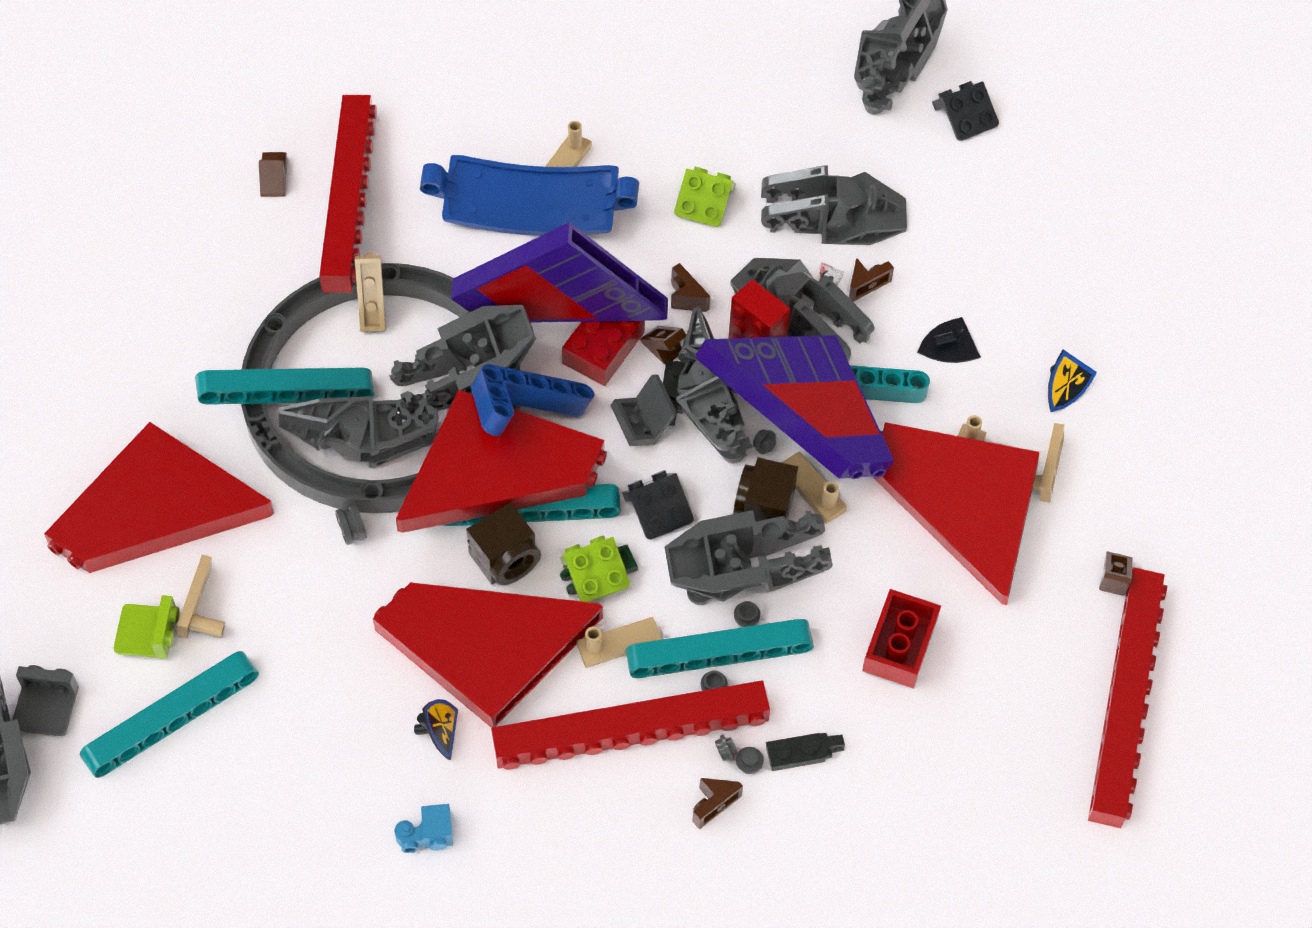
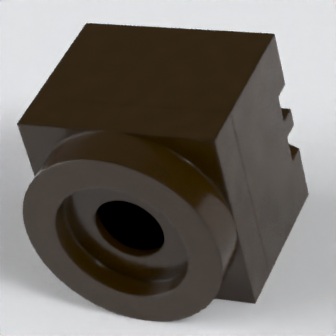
[733,457,798,521]
[466,502,541,585]

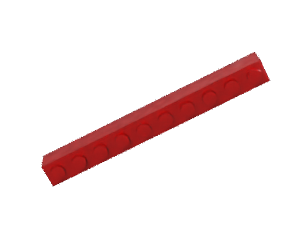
[319,95,377,293]
[1088,567,1168,829]
[491,680,770,770]

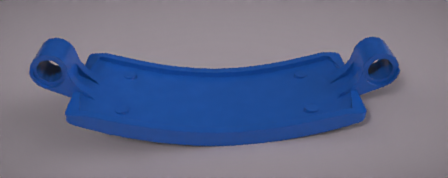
[419,155,640,236]

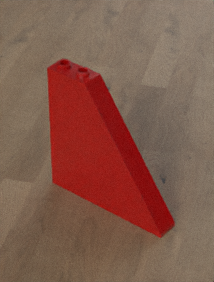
[396,390,607,533]
[44,422,274,573]
[874,422,1039,605]
[372,582,603,727]

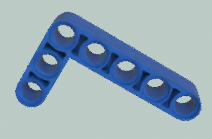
[471,364,595,436]

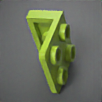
[674,166,736,227]
[560,535,630,602]
[113,595,179,659]

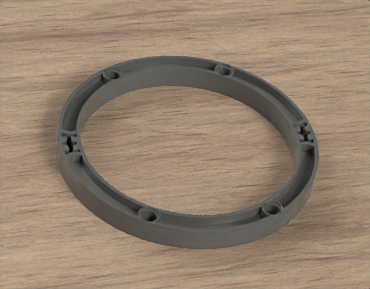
[241,263,520,513]

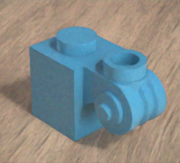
[394,803,453,853]

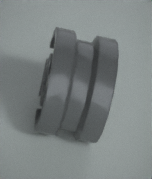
[335,504,367,545]

